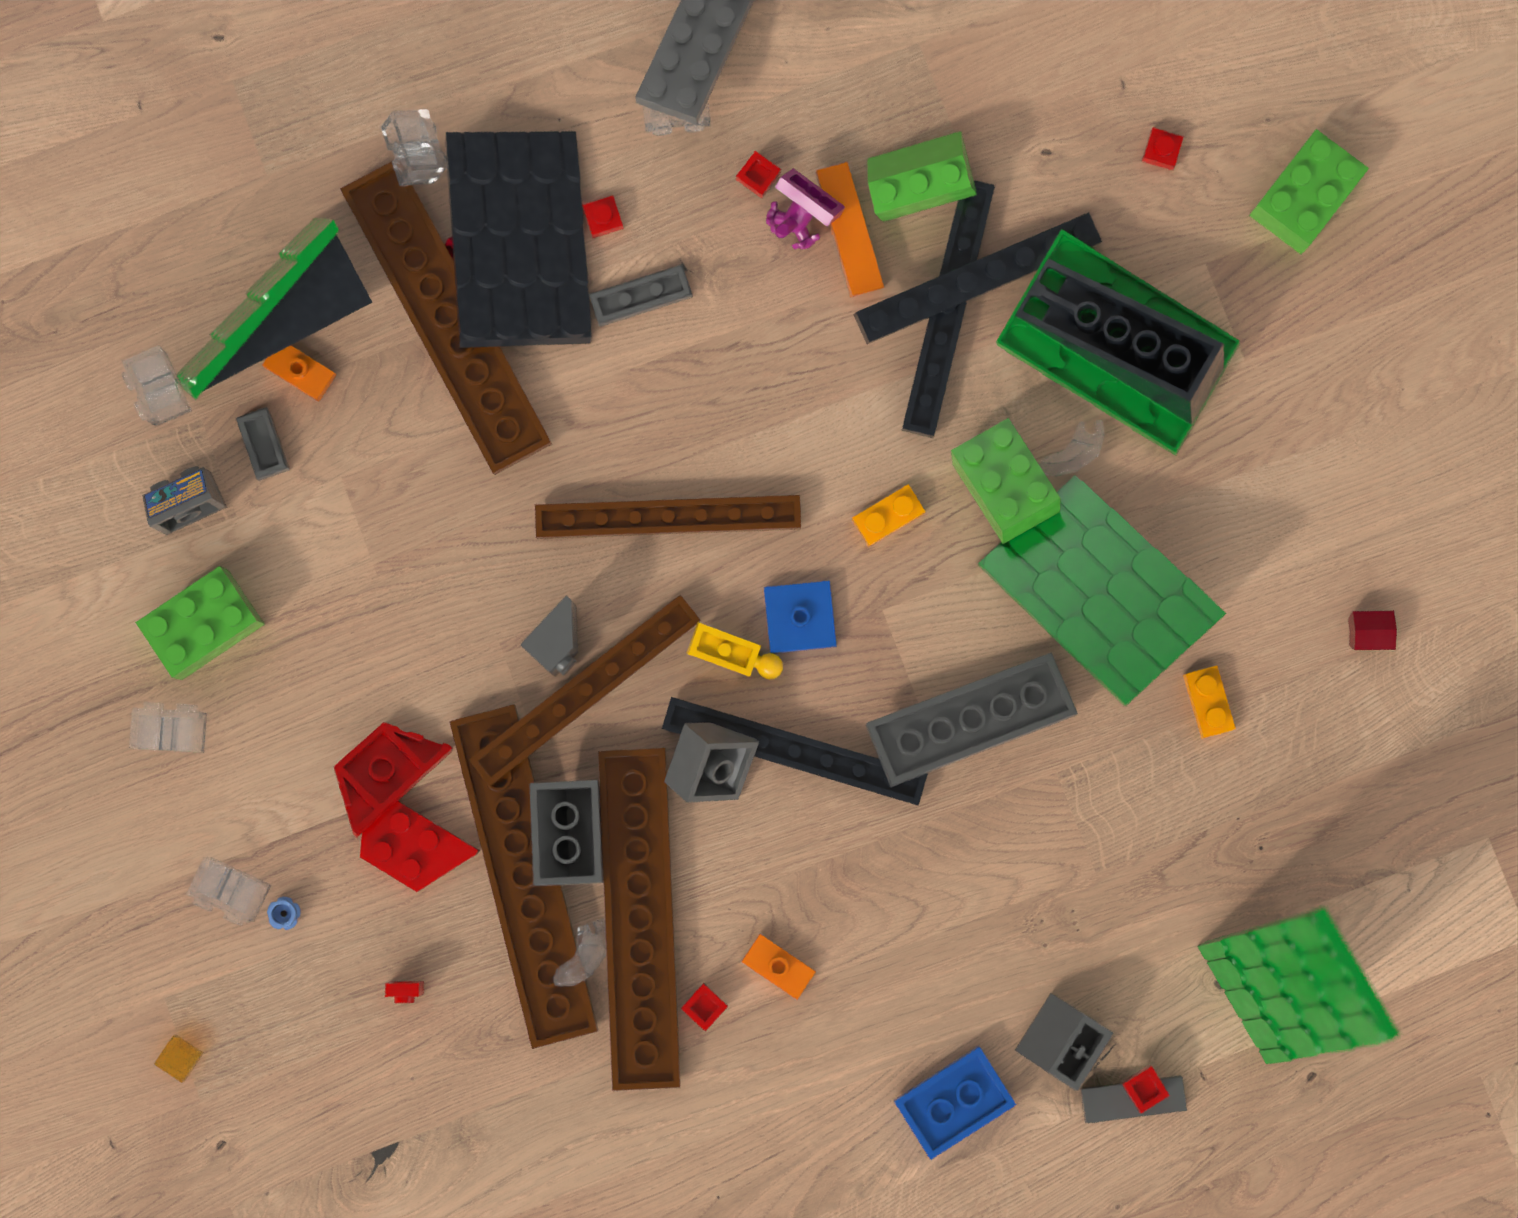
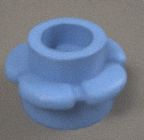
[267,897,301,930]

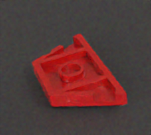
[333,722,453,838]
[360,801,480,892]

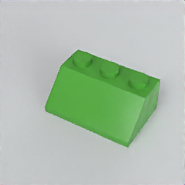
[867,131,977,222]

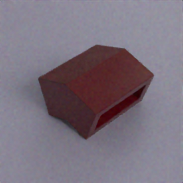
[1348,610,1397,650]

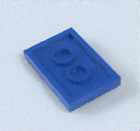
[893,1045,1016,1160]

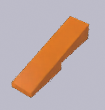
[815,162,884,297]

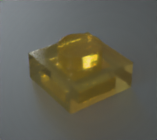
[154,1034,204,1083]

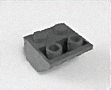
[1015,993,1113,1091]

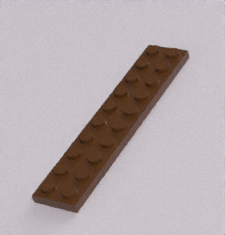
[340,158,552,475]
[449,704,599,1049]
[598,748,681,1091]

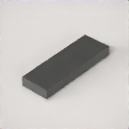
[589,265,693,327]
[1080,1075,1187,1124]

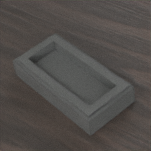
[236,407,290,481]

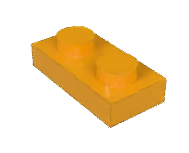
[852,484,926,547]
[1183,665,1236,739]

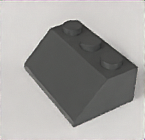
[530,780,604,886]

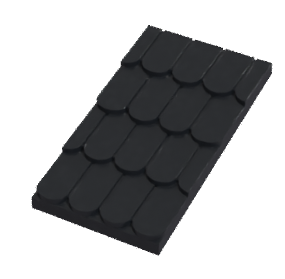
[445,131,592,348]

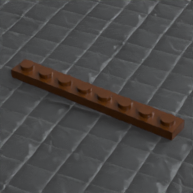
[535,495,801,539]
[469,595,701,787]

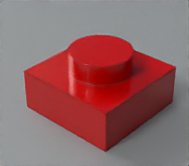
[1142,127,1184,171]
[736,151,781,198]
[582,195,624,238]
[385,981,424,1003]
[681,983,728,1032]
[1121,1065,1170,1114]

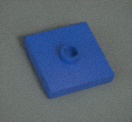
[764,581,837,654]

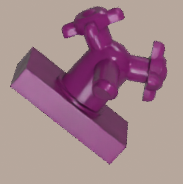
[766,168,845,250]

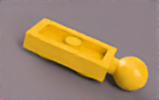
[686,622,783,680]

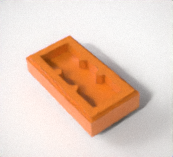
[262,345,336,402]
[741,933,816,1000]

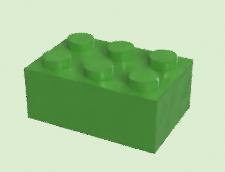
[1249,129,1369,254]
[951,418,1061,544]
[135,566,265,680]

